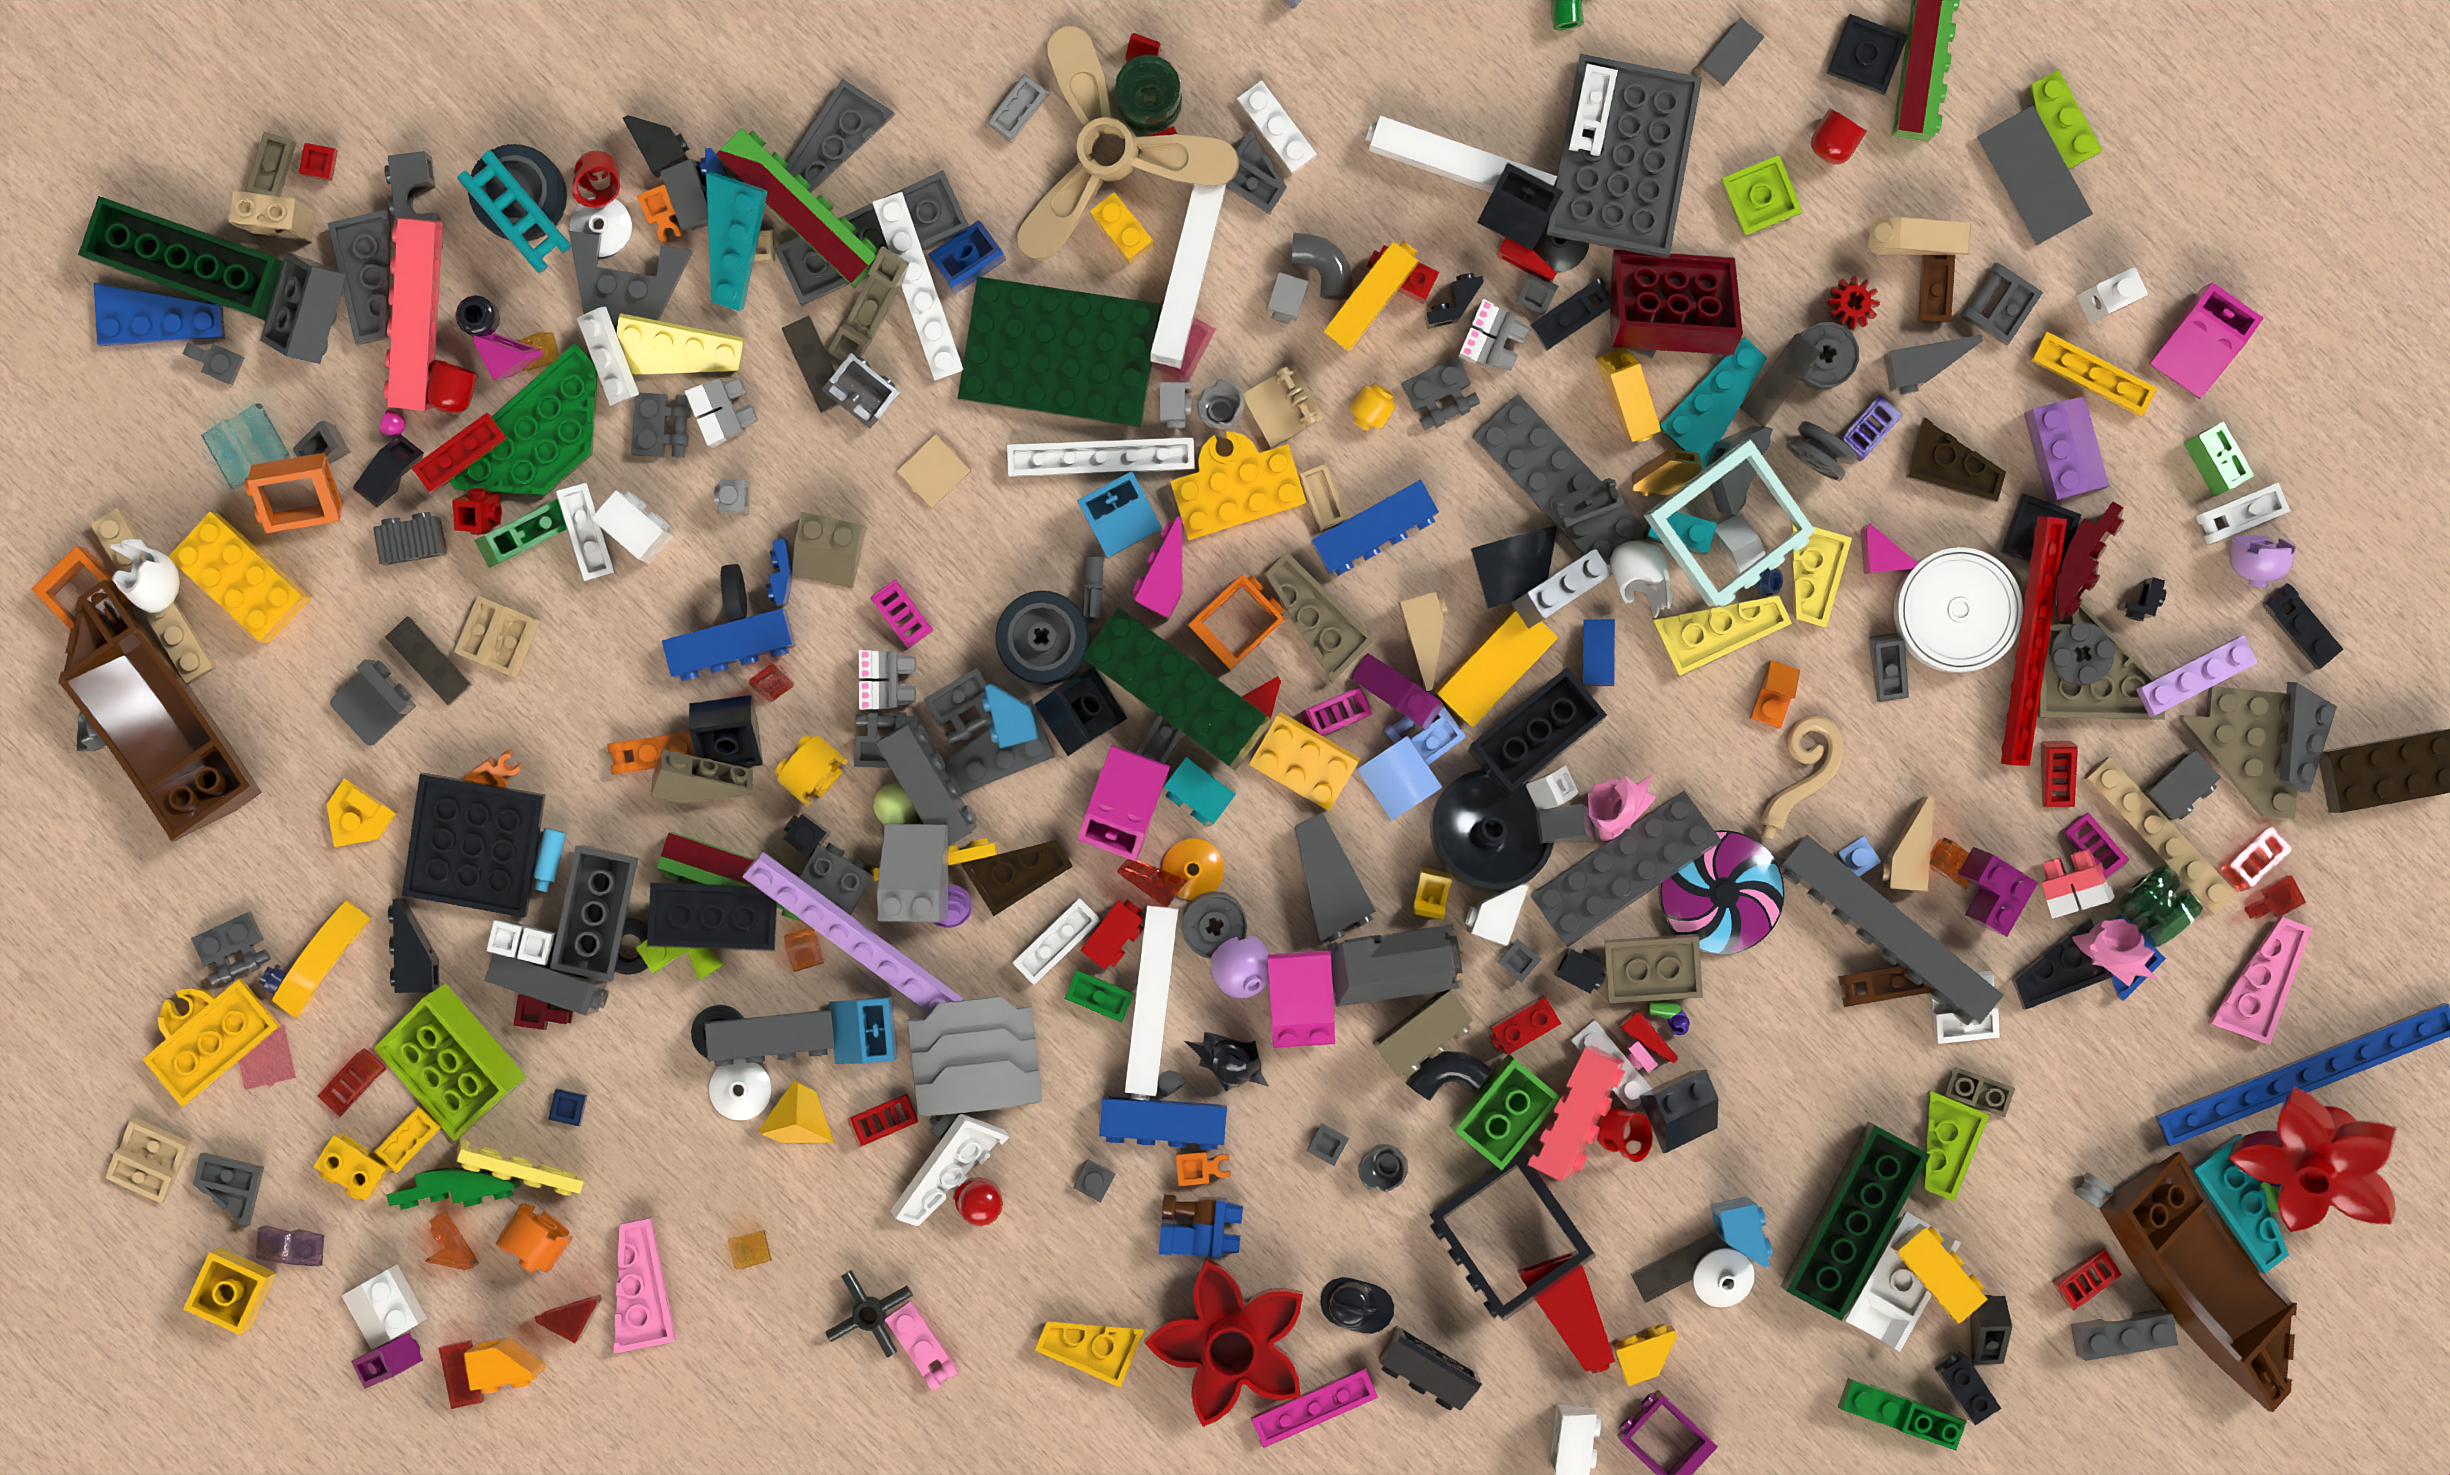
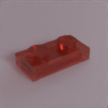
[439,1339,484,1409]

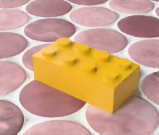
[168,511,312,644]

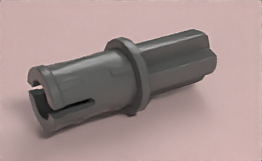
[1081,557,1105,619]

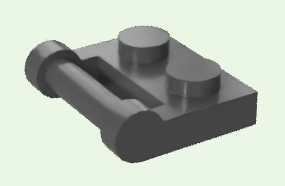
[1960,263,2043,346]

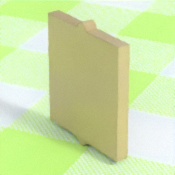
[896,434,971,509]

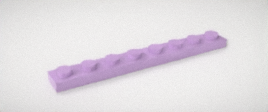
[742,852,963,1013]

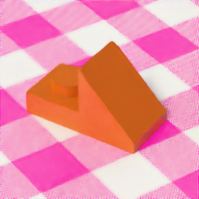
[1749,660,1800,729]

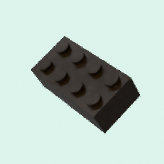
[2319,729,2450,813]

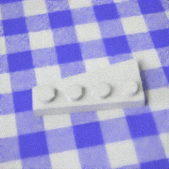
[890,1113,1010,1226]

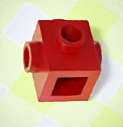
[452,488,502,535]

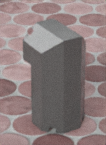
[1327,924,1463,1007]

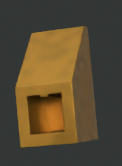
[1632,449,1702,499]

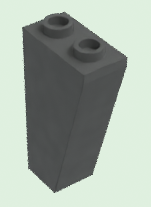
[1294,812,1376,943]
[485,953,609,1016]

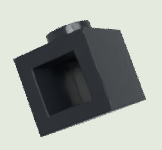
[783,814,831,858]
[1554,948,1606,994]

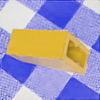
[1595,348,1661,442]

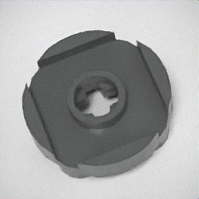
[2049,623,2115,685]

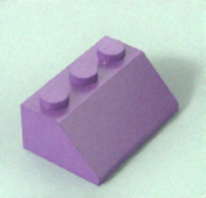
[2024,397,2109,502]

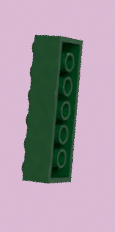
[78,196,283,321]
[1083,607,1272,771]
[1780,1122,1930,1321]

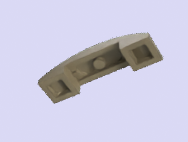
[827,246,910,362]

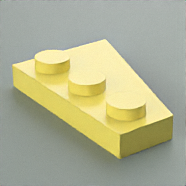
[1791,522,1852,628]

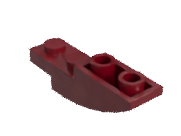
[2056,501,2125,622]

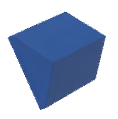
[928,220,1006,294]

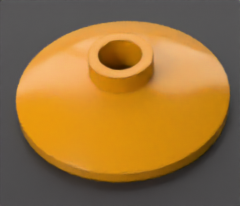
[1162,838,1224,900]

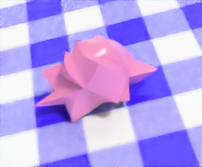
[1588,774,1656,842]
[2072,919,2159,987]

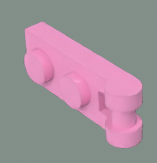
[885,1300,960,1391]

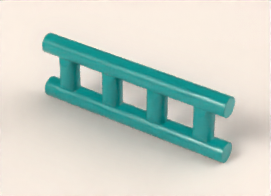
[457,150,572,274]

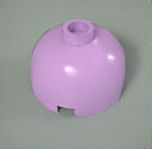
[2230,535,2296,587]
[1209,935,1270,999]

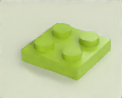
[1720,155,1803,237]

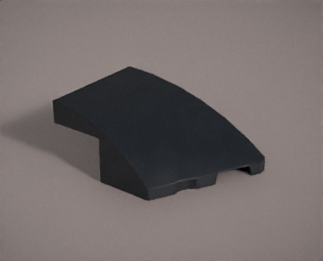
[1470,525,1557,609]

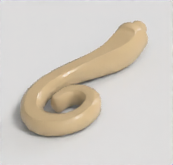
[1760,715,1844,840]

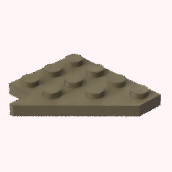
[2037,603,2165,720]
[2180,686,2297,819]

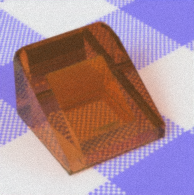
[784,927,824,972]

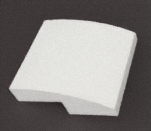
[1930,971,2000,1044]

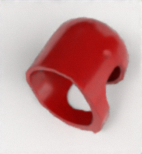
[1810,108,1868,165]
[572,150,620,208]
[426,359,478,414]
[1596,1108,1653,1163]
[953,1177,1003,1227]

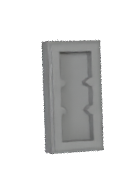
[987,73,1049,143]

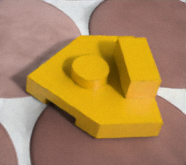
[326,779,398,847]

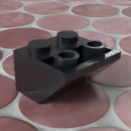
[1477,163,1564,251]

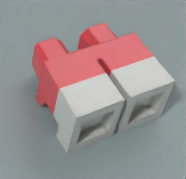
[2041,849,2115,919]

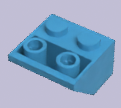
[1077,471,1162,558]
[981,684,1038,748]
[829,996,897,1064]
[1710,1196,1773,1267]

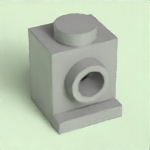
[1160,382,1191,429]
[714,479,750,514]

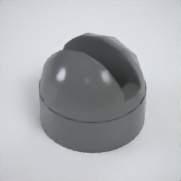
[1158,1070,1186,1097]

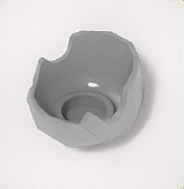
[1197,379,1245,430]

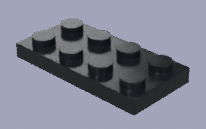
[647,883,777,951]

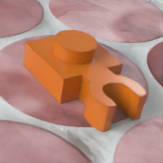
[637,184,683,243]
[463,750,523,787]
[1176,1151,1231,1186]

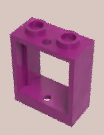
[1617,1390,1718,1475]

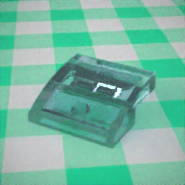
[201,403,291,489]

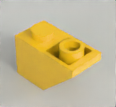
[1613,1323,1677,1386]

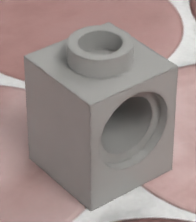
[1267,272,1308,323]

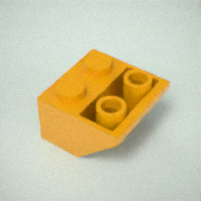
[464,1337,546,1394]

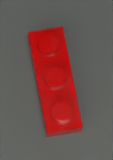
[411,412,508,494]

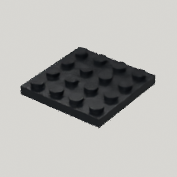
[402,773,546,918]

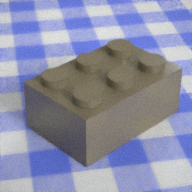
[1373,990,1473,1078]

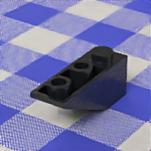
[388,898,440,993]

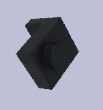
[2118,577,2166,622]

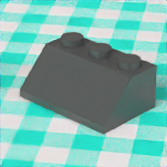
[260,252,346,364]

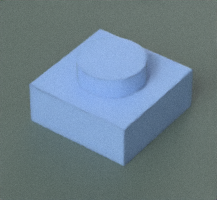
[1836,836,1881,876]

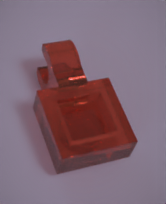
[2244,875,2307,919]

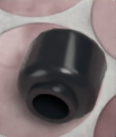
[455,295,500,337]

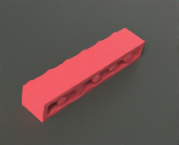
[384,218,443,411]

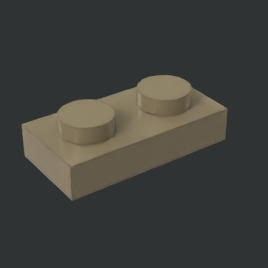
[246,132,297,197]

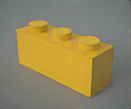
[1891,1223,1988,1324]

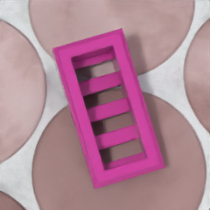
[870,580,933,649]
[1300,686,1372,736]
[2063,812,2129,880]

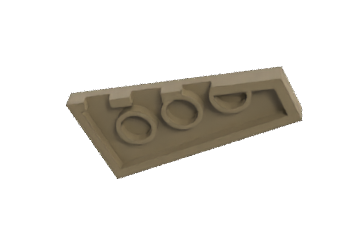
[1265,552,1376,683]

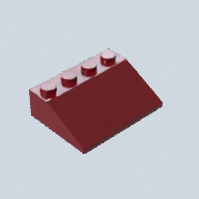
[1610,249,1743,355]

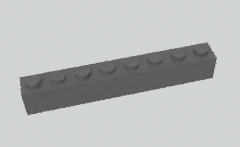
[1779,835,2004,1026]

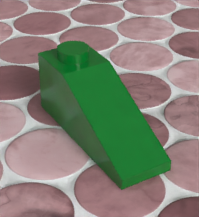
[474,499,567,568]

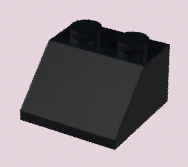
[1034,667,1127,756]
[689,695,763,767]
[1639,1070,1719,1153]

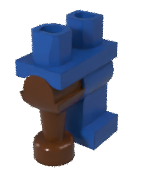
[1158,1194,1243,1258]

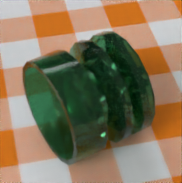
[1115,55,1182,134]
[2117,864,2204,947]

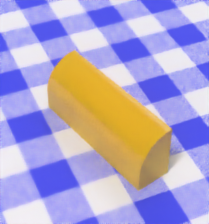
[1433,607,1559,728]

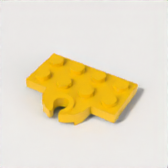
[1170,431,1307,540]
[142,979,281,1107]

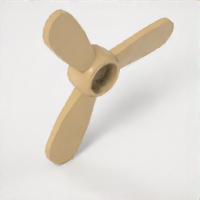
[1017,26,1239,261]

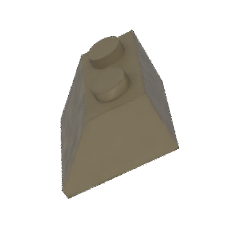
[792,512,866,588]

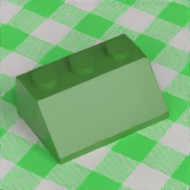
[1449,1054,1561,1170]

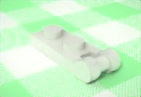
[1569,64,1618,156]
[2195,483,2290,545]

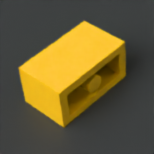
[1090,192,1154,265]

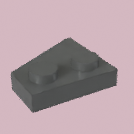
[1226,130,1287,215]
[193,1153,264,1227]

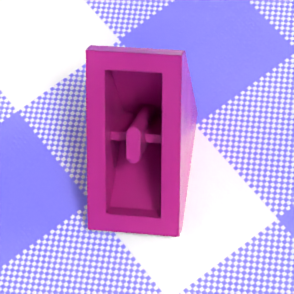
[473,333,543,380]
[1861,523,1918,574]

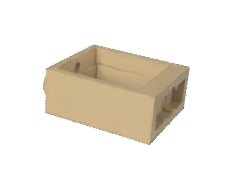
[229,191,316,242]

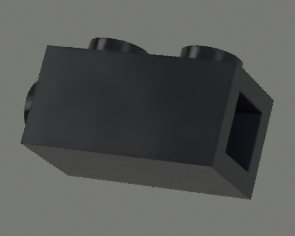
[1934,1351,2002,1426]

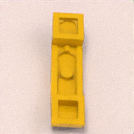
[271,900,372,1019]

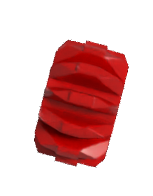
[1826,276,1880,330]

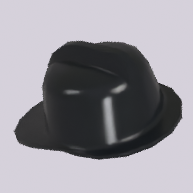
[1320,1277,1394,1334]

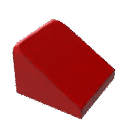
[1125,33,1161,71]

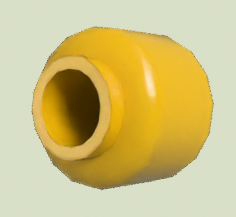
[1350,383,1396,431]

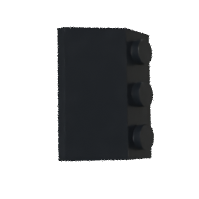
[1378,1326,1482,1411]

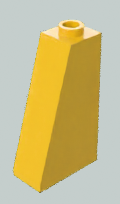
[1323,240,1420,351]

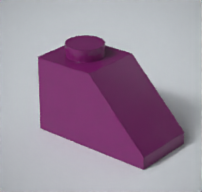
[351,1332,423,1389]

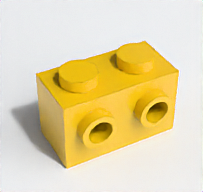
[313,1132,391,1201]

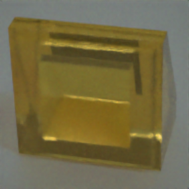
[517,332,559,371]
[728,1230,772,1269]

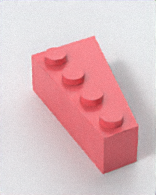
[1527,1045,1625,1182]

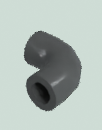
[1291,233,1352,300]

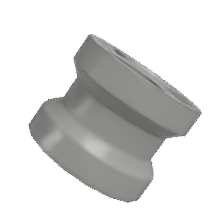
[2074,1172,2114,1209]

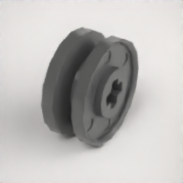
[1790,322,1860,390]
[1786,421,1857,481]
[1182,891,1248,959]

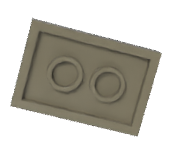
[1604,934,1703,1004]

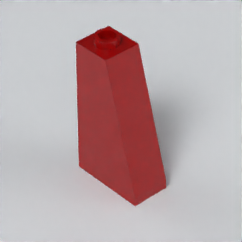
[1517,1251,1615,1374]

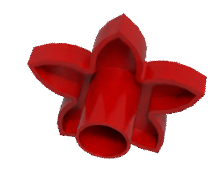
[2228,1087,2397,1232]
[1144,1258,1303,1427]

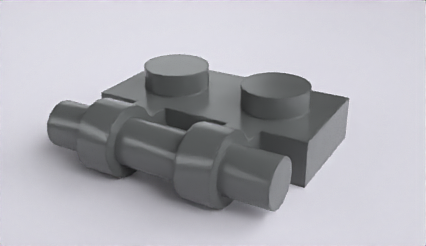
[1401,356,1480,430]
[631,392,691,458]
[924,667,994,745]
[854,711,919,768]
[191,912,271,986]

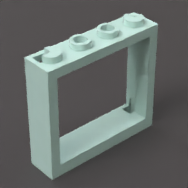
[1643,440,1815,607]

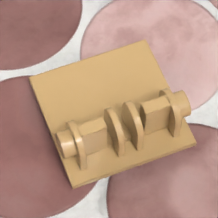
[1242,364,1325,448]

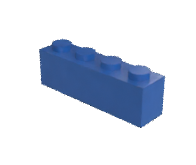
[1311,479,1439,576]
[661,609,796,682]
[1099,1096,1227,1150]

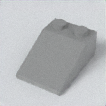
[877,824,948,922]

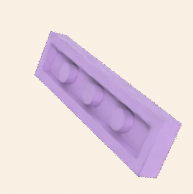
[2136,635,2257,717]

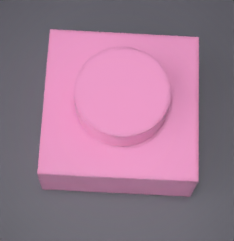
[1625,1039,1658,1073]

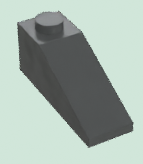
[1884,335,1983,395]

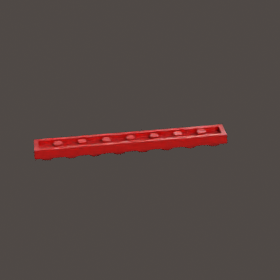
[2001,516,2067,766]

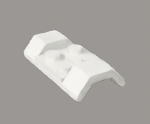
[1845,1211,1961,1352]

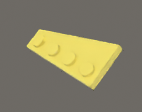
[616,314,744,375]
[1652,595,1792,677]
[456,1139,584,1196]

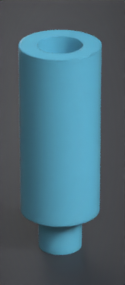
[533,828,566,892]

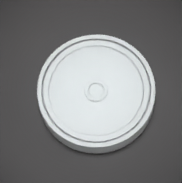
[1893,547,2023,673]

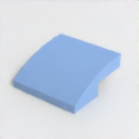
[1357,735,1443,821]

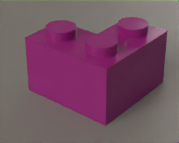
[1958,847,2038,937]

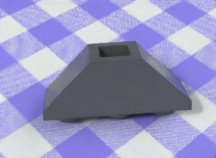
[1706,426,1773,515]

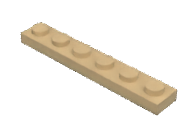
[90,508,216,684]
[2085,757,2238,915]

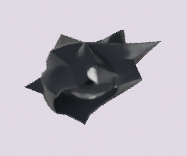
[1184,1032,1269,1091]

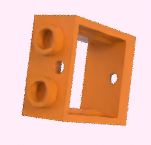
[245,453,343,533]
[31,546,135,630]
[1188,574,1285,671]

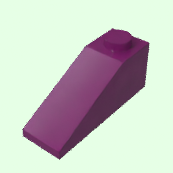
[1351,653,1444,731]

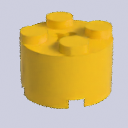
[774,734,848,807]

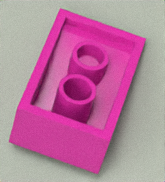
[1267,951,1335,1048]

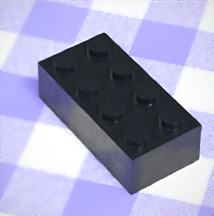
[1468,667,1607,799]

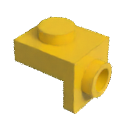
[1413,867,1452,920]

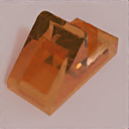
[1929,837,1970,889]
[425,1211,479,1271]

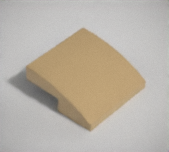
[454,595,540,678]
[105,1117,191,1204]

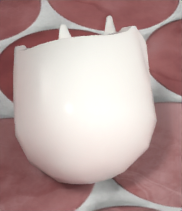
[110,539,180,613]
[1610,540,1674,618]

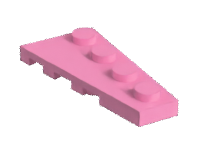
[2208,917,2312,1045]
[613,1217,677,1354]

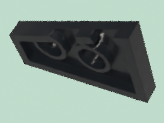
[2012,918,2113,1009]

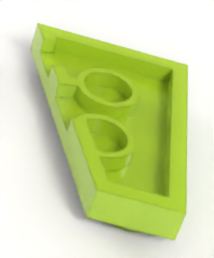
[2029,69,2103,169]
[1924,1091,1990,1202]

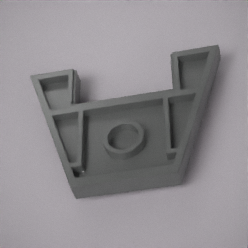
[569,231,693,333]

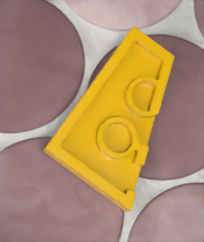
[1034,1321,1145,1388]

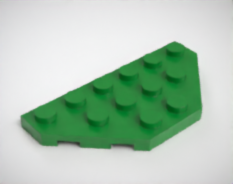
[449,343,598,496]

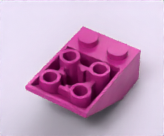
[2149,282,2263,399]
[1132,516,1183,621]
[1077,745,1170,861]

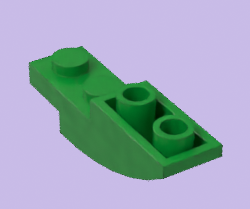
[387,1167,521,1210]
[1837,1378,1967,1450]

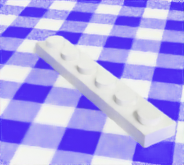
[872,192,963,380]
[1007,438,1195,477]

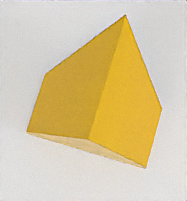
[758,1080,835,1143]

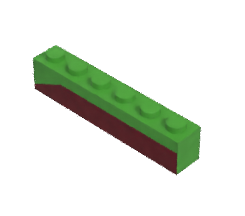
[1892,0,1960,142]
[715,128,879,288]
[657,832,801,921]

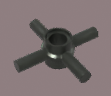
[825,1270,913,1358]

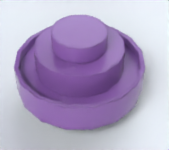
[932,885,972,928]

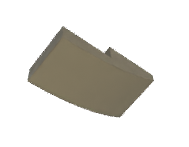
[1945,1067,2015,1117]

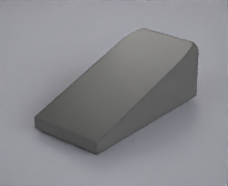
[1869,633,1909,702]

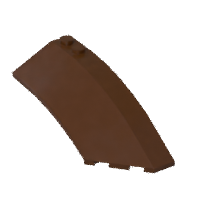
[58,580,262,842]
[2099,1152,2297,1412]

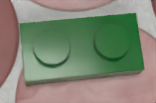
[1064,970,1134,1023]

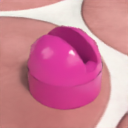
[379,409,405,436]

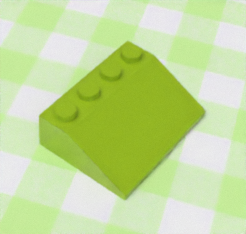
[373,983,527,1142]

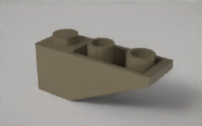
[651,749,753,803]

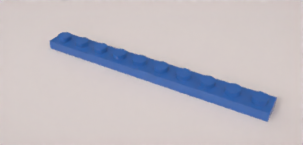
[2155,1003,2450,1146]

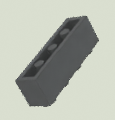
[876,719,977,846]
[704,1010,834,1066]

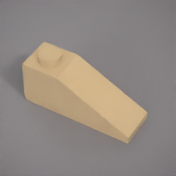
[1868,217,1971,255]
[1398,591,1448,692]
[1880,797,1935,891]

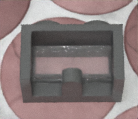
[821,353,900,429]

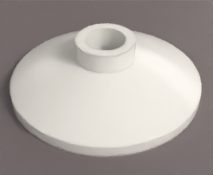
[570,196,632,258]
[709,1058,772,1120]
[1693,1248,1754,1307]

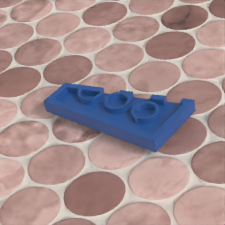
[93,283,225,346]

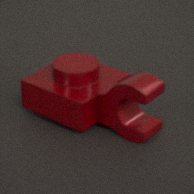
[513,994,573,1030]

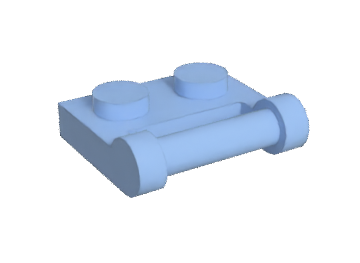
[1383,692,1466,765]

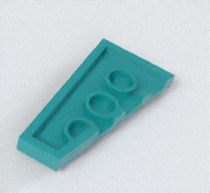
[706,172,768,311]
[1660,337,1767,470]
[2191,1134,2289,1273]

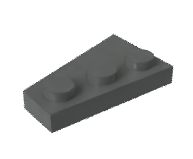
[2280,682,2337,793]

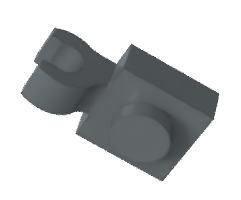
[183,343,245,386]

